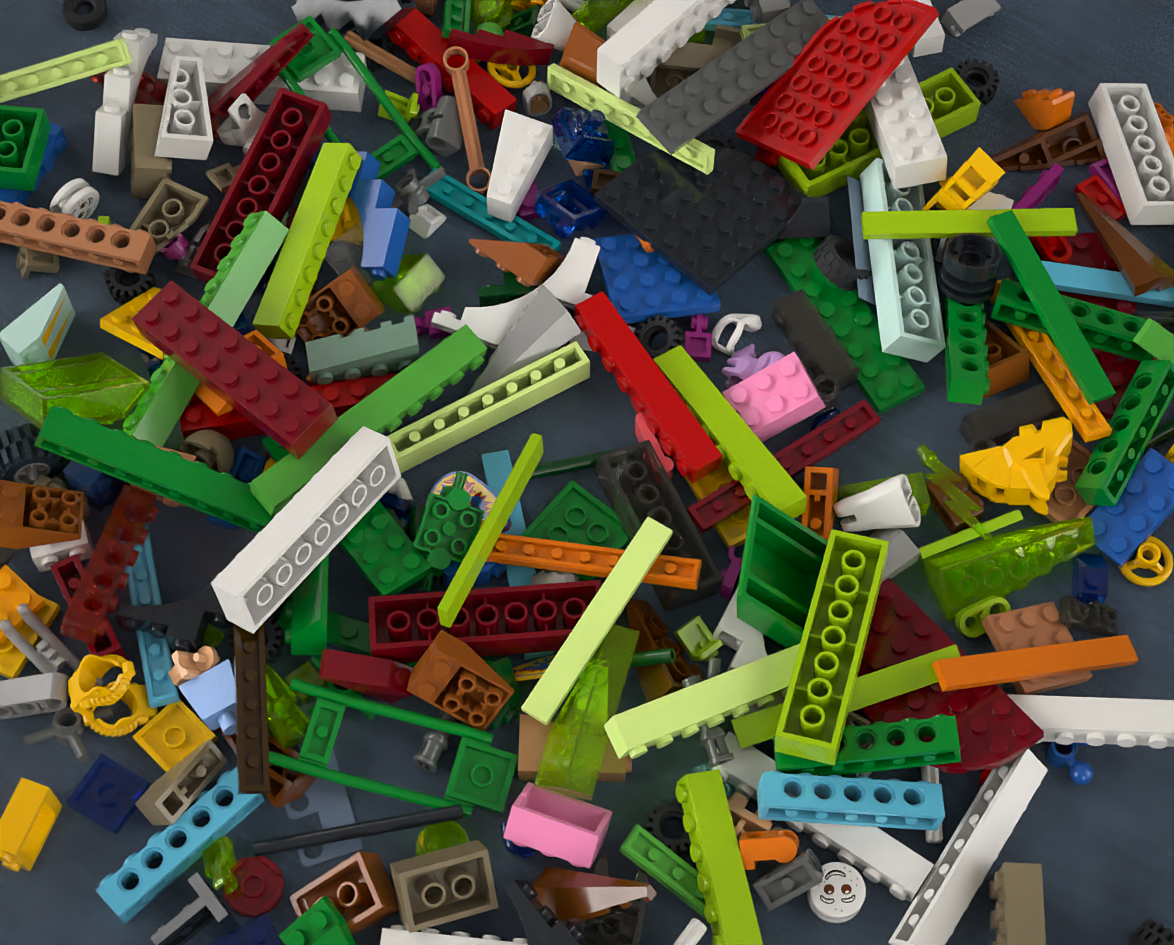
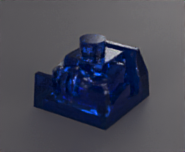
[551,107,615,166]
[533,179,607,238]

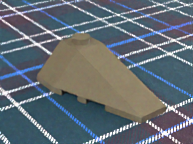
[122,177,209,274]

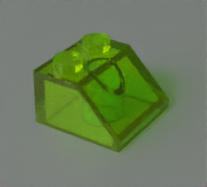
[371,253,446,313]

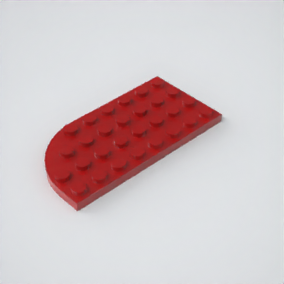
[735,0,939,170]

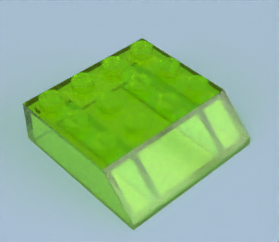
[0,352,150,429]

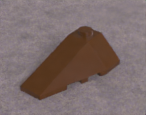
[626,598,706,703]

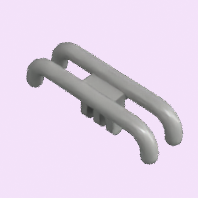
[0,603,103,701]

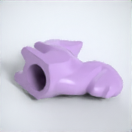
[722,344,785,388]

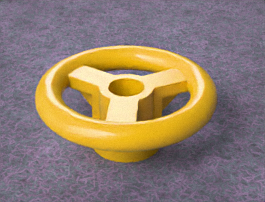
[487,62,536,88]
[1118,536,1173,587]

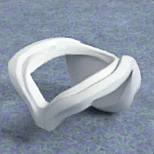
[711,313,762,356]

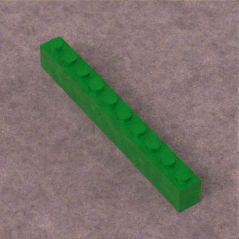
[34,405,279,534]

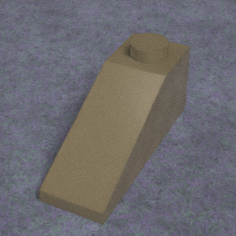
[135,739,228,825]

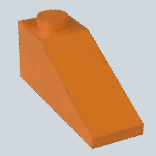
[802,466,839,541]

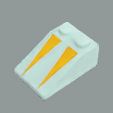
[0,283,75,380]

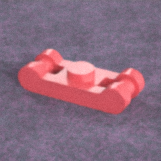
[635,413,674,484]

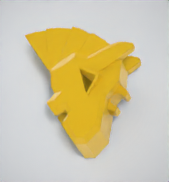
[922,147,1005,211]
[959,417,1073,515]

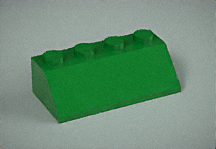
[285,554,329,655]

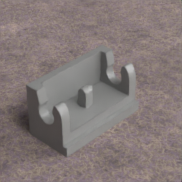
[940,0,1001,38]

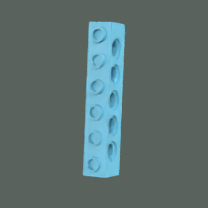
[96,767,265,924]
[757,771,945,831]

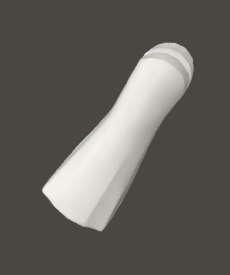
[531,0,576,53]
[833,474,921,532]

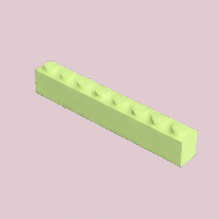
[386,341,590,474]
[604,644,800,759]

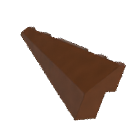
[990,112,1107,172]
[1076,192,1174,297]
[218,727,316,809]
[532,866,657,924]

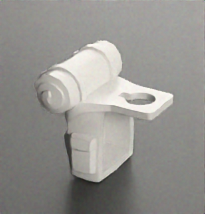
[217,94,266,155]

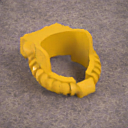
[67,654,136,715]
[81,681,158,737]

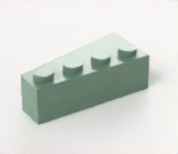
[305,315,419,385]

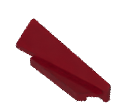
[208,23,315,119]

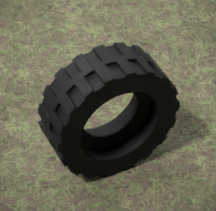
[813,234,872,292]

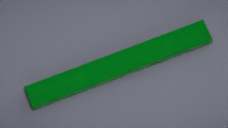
[987,210,1116,405]

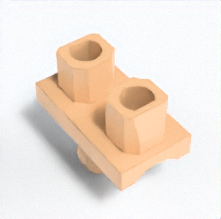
[168,646,220,686]
[727,792,773,841]

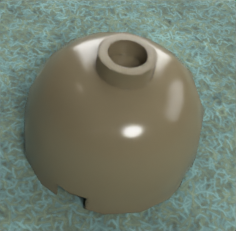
[178,429,235,473]

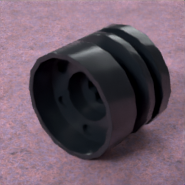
[939,233,1002,304]

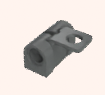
[411,96,463,158]
[753,826,824,911]

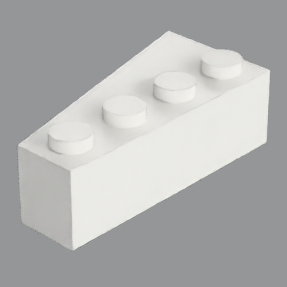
[154,56,213,160]
[487,109,553,223]

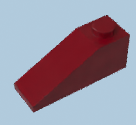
[319,649,413,703]

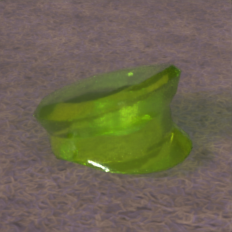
[470,0,513,28]
[415,821,470,856]

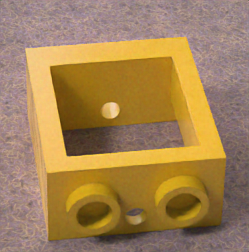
[0,777,63,872]

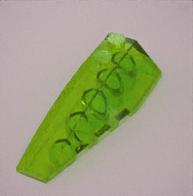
[923,516,1096,621]
[534,624,640,802]

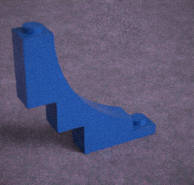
[308,151,410,281]

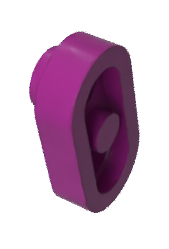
[415,63,442,112]
[160,233,189,261]

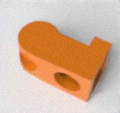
[739,829,799,870]

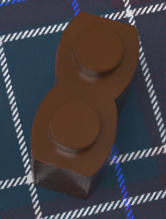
[922,468,984,534]

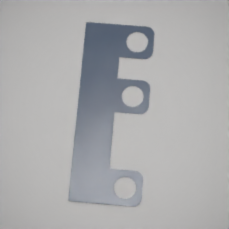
[847,175,876,305]
[268,701,363,867]

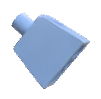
[178,659,236,735]

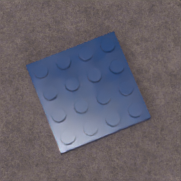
[593,234,721,324]

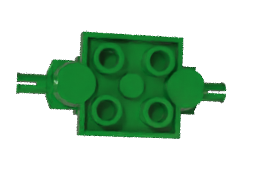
[411,471,485,593]

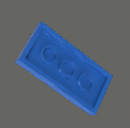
[1077,448,1174,568]

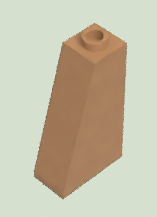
[518,714,632,782]

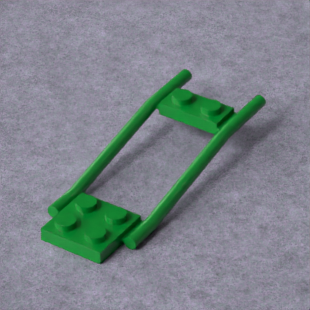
[269,15,442,180]
[269,678,518,819]

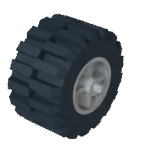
[0,423,66,485]

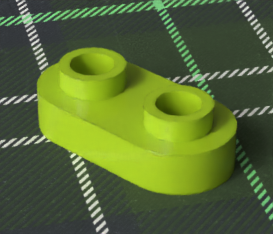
[955,596,1011,638]

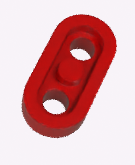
[1030,236,1072,264]

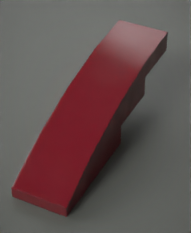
[446,28,554,66]

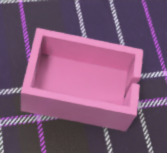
[722,352,826,442]
[503,782,613,869]

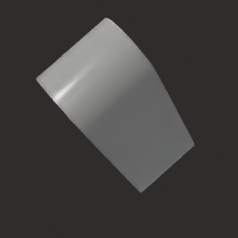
[0,672,70,720]

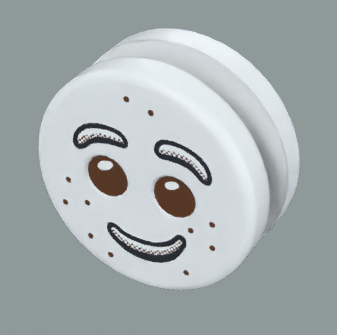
[49,178,99,220]
[807,862,866,923]

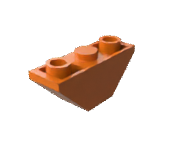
[1013,88,1075,130]

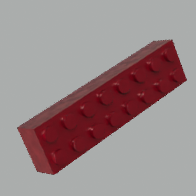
[189,87,333,283]
[132,280,338,459]
[368,580,606,663]

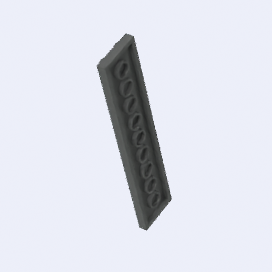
[636,0,830,155]

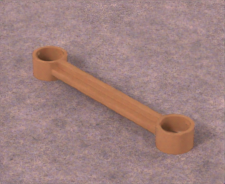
[443,46,491,196]

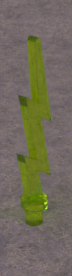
[916,445,992,542]

